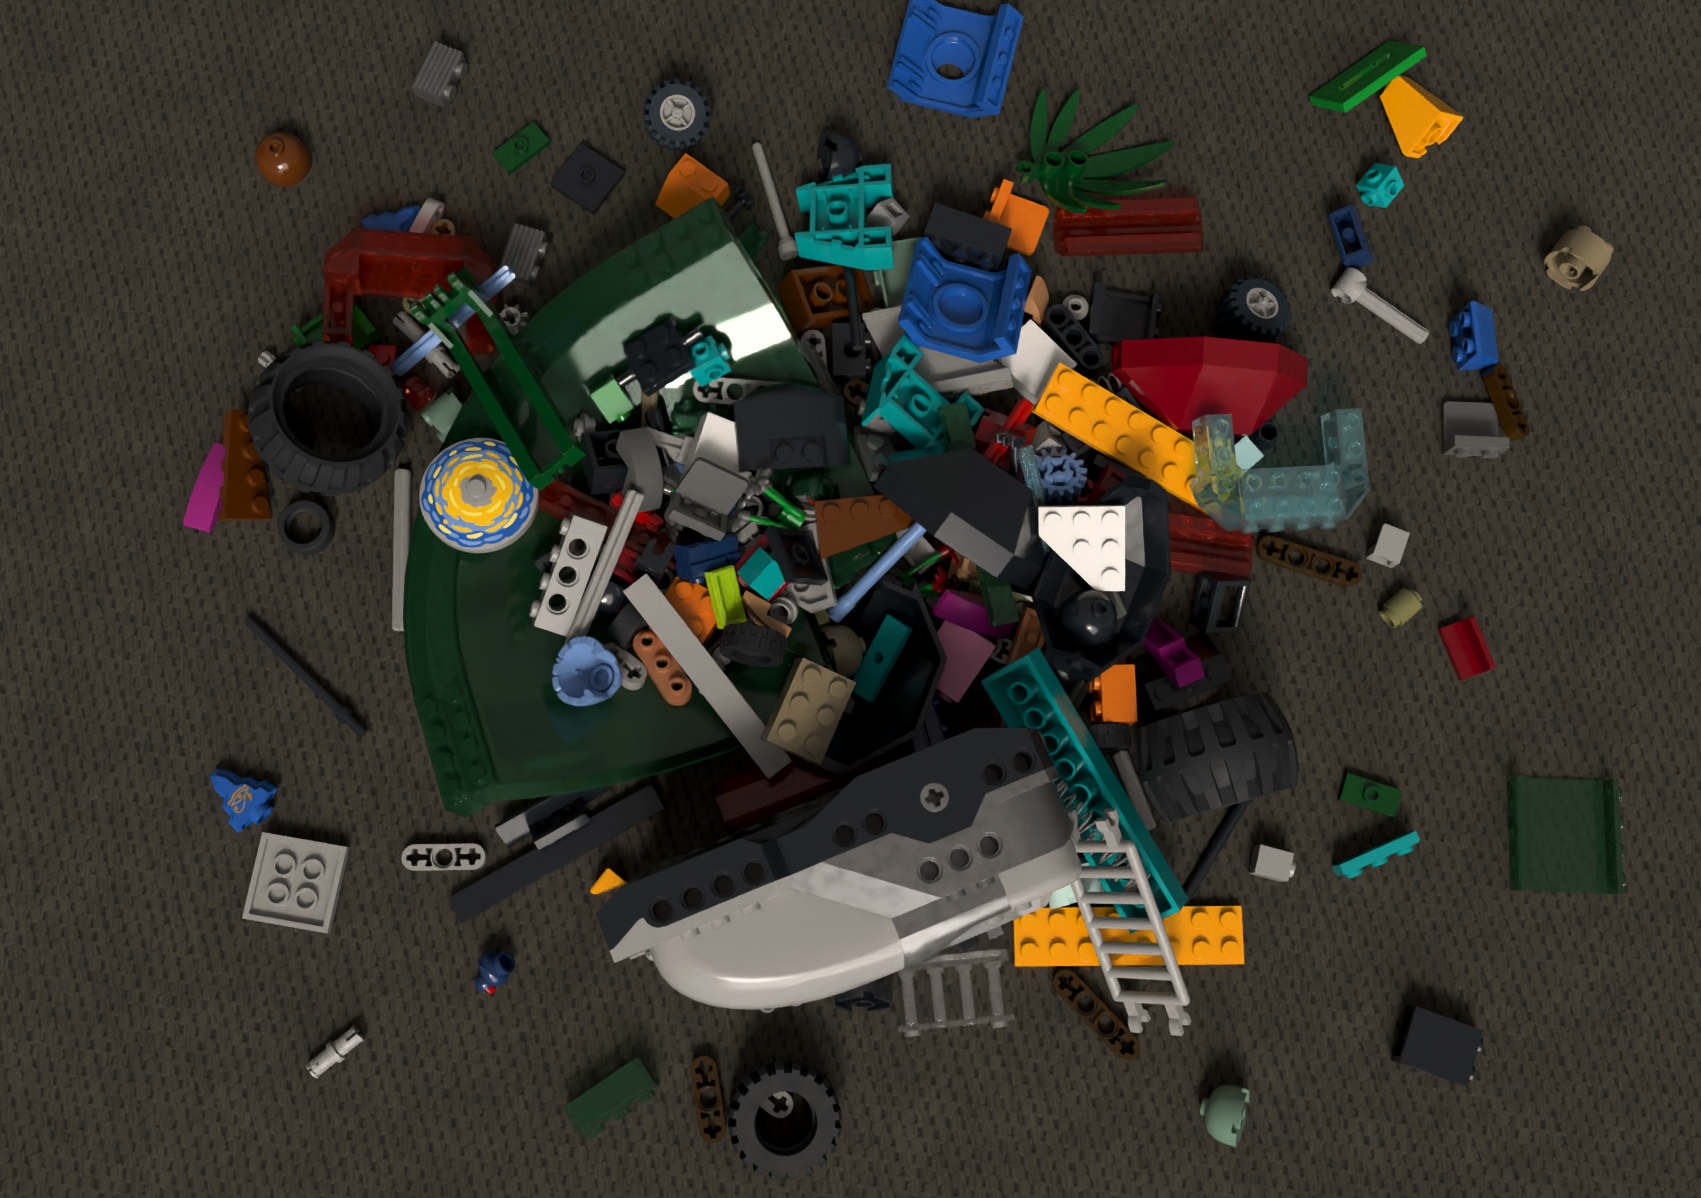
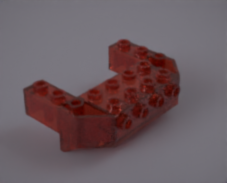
[322,228,497,355]

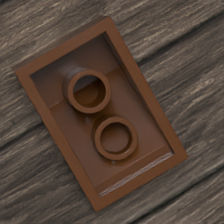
[777,265,875,334]

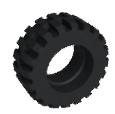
[727,1057,842,1180]

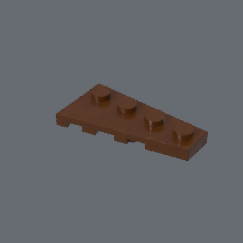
[813,495,916,560]

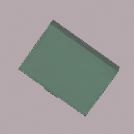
[873,237,921,309]

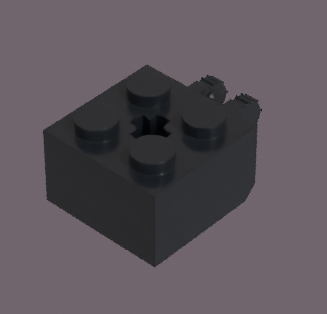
[580,421,637,495]

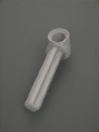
[1331,267,1429,344]

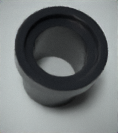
[1249,422,1279,450]

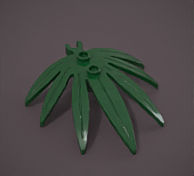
[1016,89,1174,213]

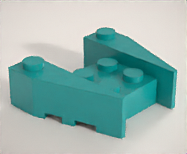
[795,164,894,270]
[861,335,985,449]

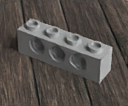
[529,511,607,637]

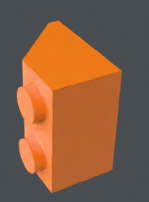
[655,153,730,235]

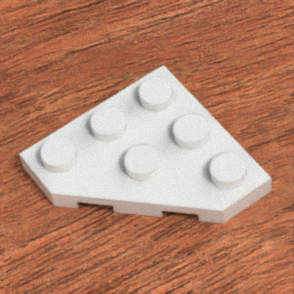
[1038,505,1125,591]

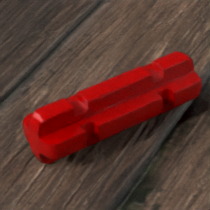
[611,491,664,533]

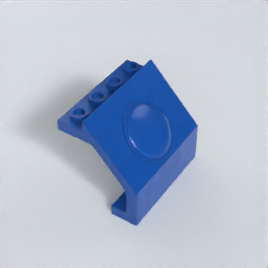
[887,0,1024,118]
[898,236,1032,363]

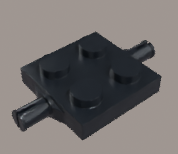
[615,318,704,397]

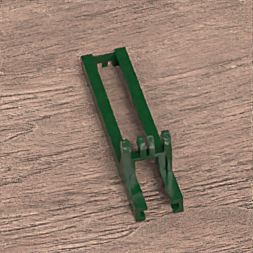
[409,267,586,491]

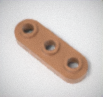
[633,630,692,706]

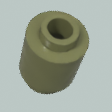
[1379,588,1422,628]

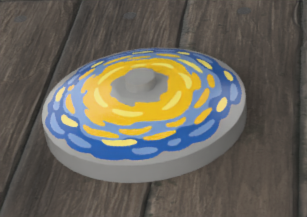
[419,438,540,553]

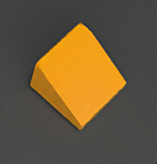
[590,869,628,895]

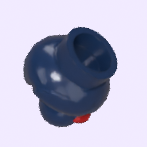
[474,950,515,994]

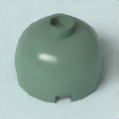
[1200,1084,1250,1148]

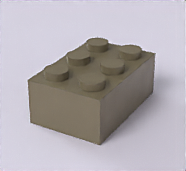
[760,658,856,765]

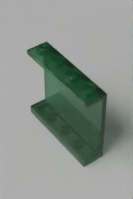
[1507,775,1626,894]

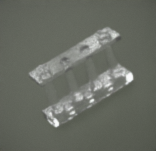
[897,948,1015,1037]

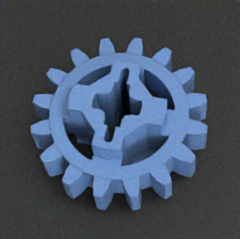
[1026,447,1087,503]

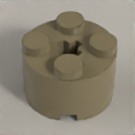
[1544,226,1614,291]

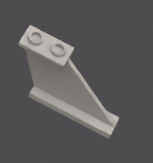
[862,303,1014,400]

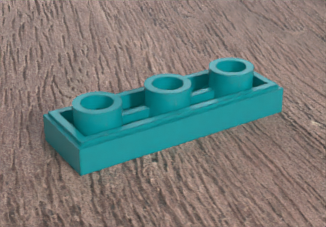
[852,614,913,703]
[1332,831,1420,879]

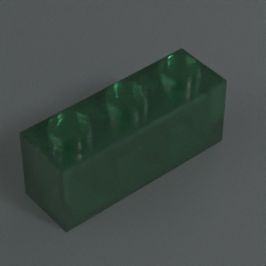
[563,1055,659,1139]

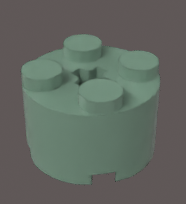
[421,388,487,447]

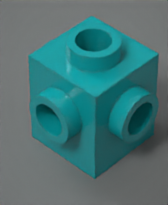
[1356,163,1405,208]
[689,335,732,387]

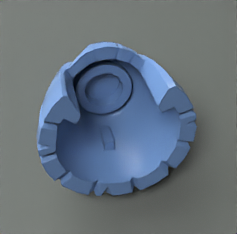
[552,636,623,706]

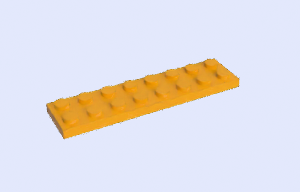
[1032,362,1244,520]
[1013,906,1244,967]

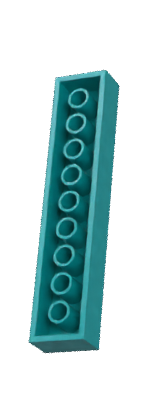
[981,647,1188,933]

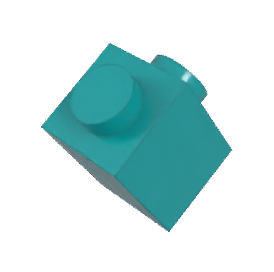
[737,547,785,600]

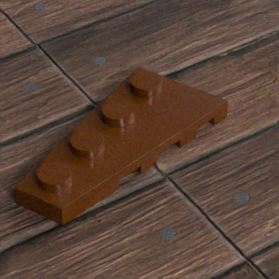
[218,410,271,521]

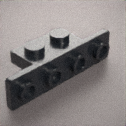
[494,770,608,850]

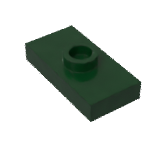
[492,122,551,176]
[1338,773,1402,818]

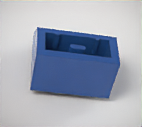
[1449,301,1499,371]

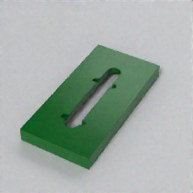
[1309,41,1427,113]

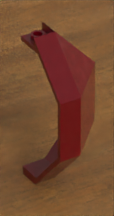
[1111,337,1308,438]

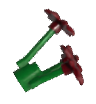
[899,543,960,598]

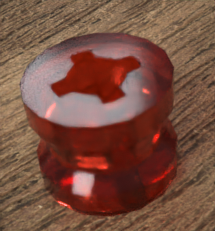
[401,376,435,411]

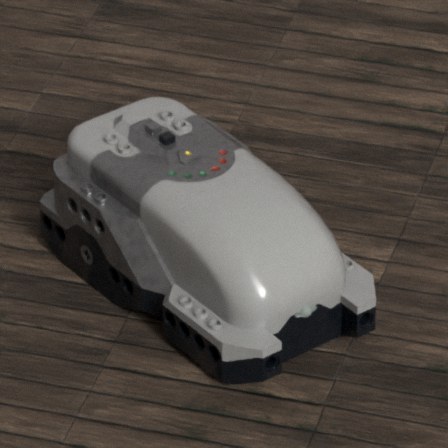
[596,728,1082,1010]

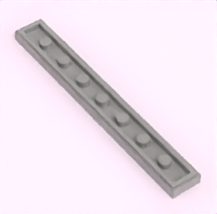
[623,573,792,779]

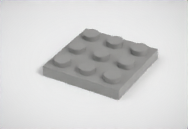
[242,832,350,933]

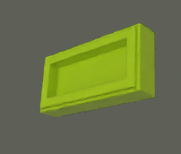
[704,565,747,629]

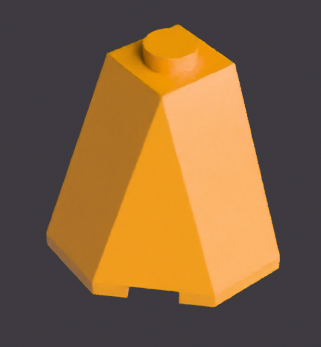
[1380,75,1464,158]

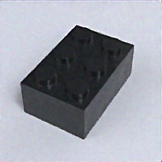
[924,203,1012,272]

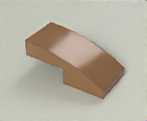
[1024,276,1049,328]
[742,591,792,639]

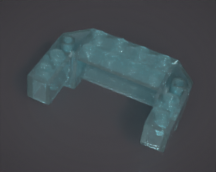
[1189,408,1370,534]

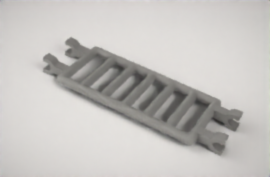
[1066,808,1192,1036]

